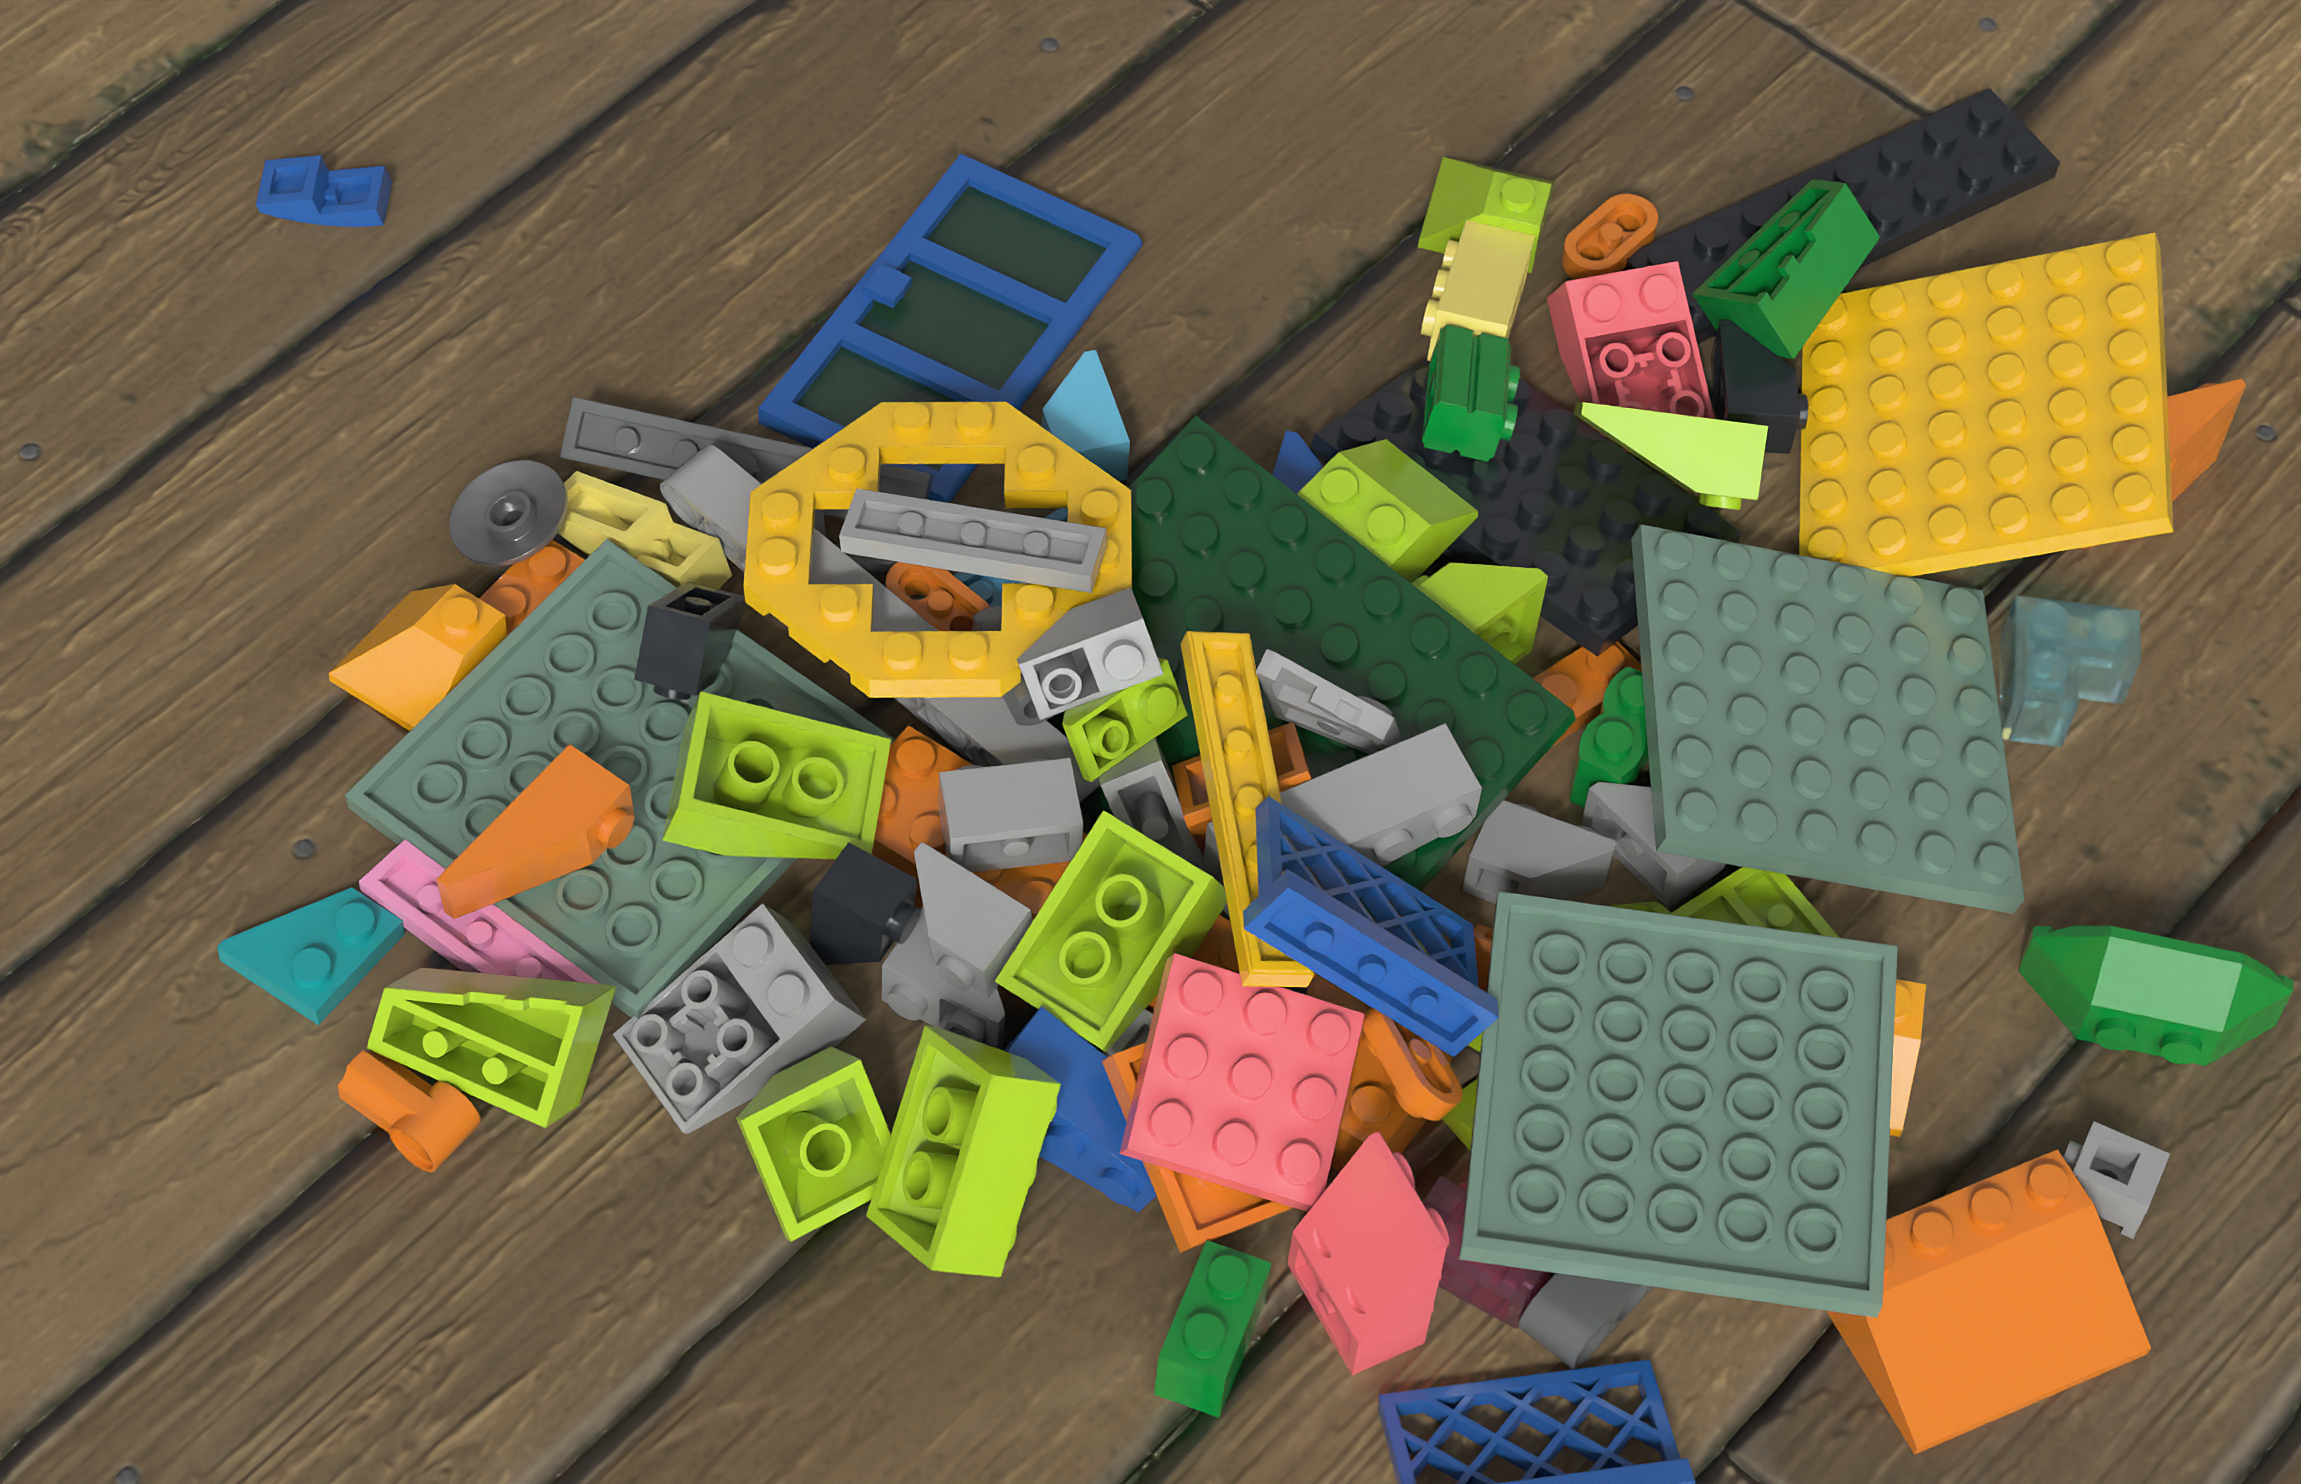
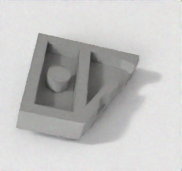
[1256,649,1403,755]

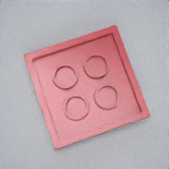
[1119,953,1365,1212]

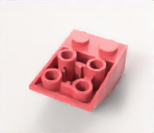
[1547,261,1715,452]
[1287,1132,1449,1375]

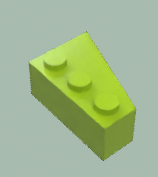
[367,967,616,1128]

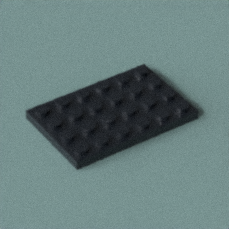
[1310,358,1742,657]

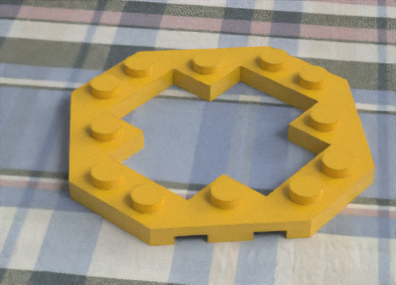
[744,402,1132,698]

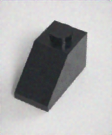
[1710,321,1808,454]
[634,582,747,700]
[810,842,920,965]

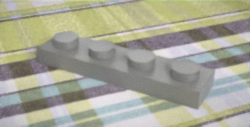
[839,489,1107,593]

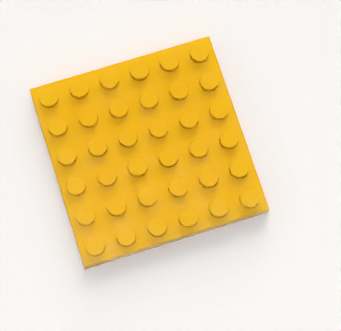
[1799,233,2173,577]

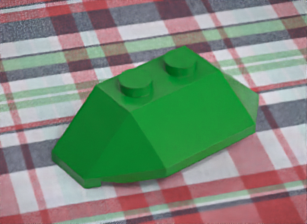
[2018,926,2294,1066]

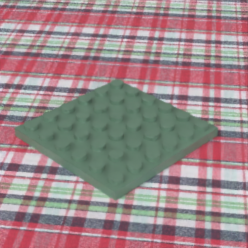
[1631,524,2025,914]
[345,539,895,1019]
[1459,891,1898,1318]

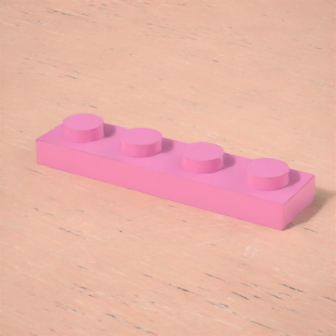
[359,839,600,984]

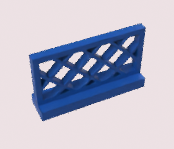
[1243,796,1499,1057]
[1378,1360,1695,1484]

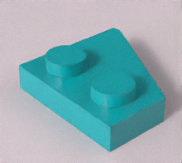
[217,887,405,1026]

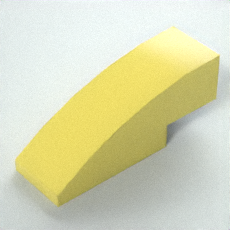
[558,471,732,589]

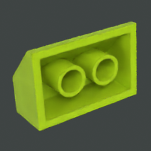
[866,1025,1061,1277]

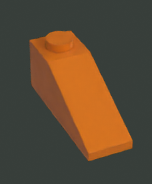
[436,744,635,919]

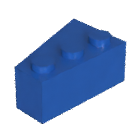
[1003,1006,1157,1213]

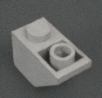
[1017,587,1163,720]
[1462,800,1617,904]
[882,907,1005,1050]

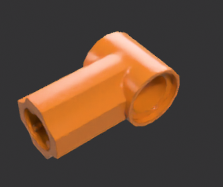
[337,1050,481,1173]

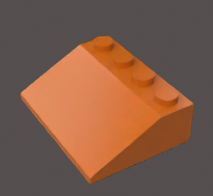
[1826,1149,2151,1455]

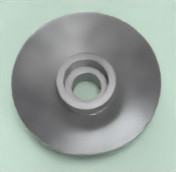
[449,460,569,567]

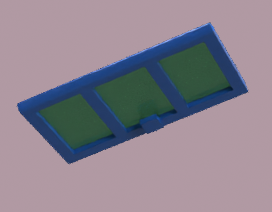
[758,154,1143,503]

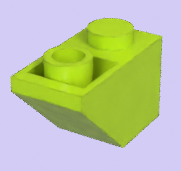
[1062,657,1187,782]

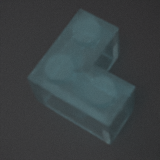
[2000,595,2141,747]

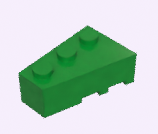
[1692,179,1880,359]

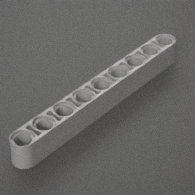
[660,444,1100,804]

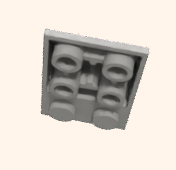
[613,903,866,1134]

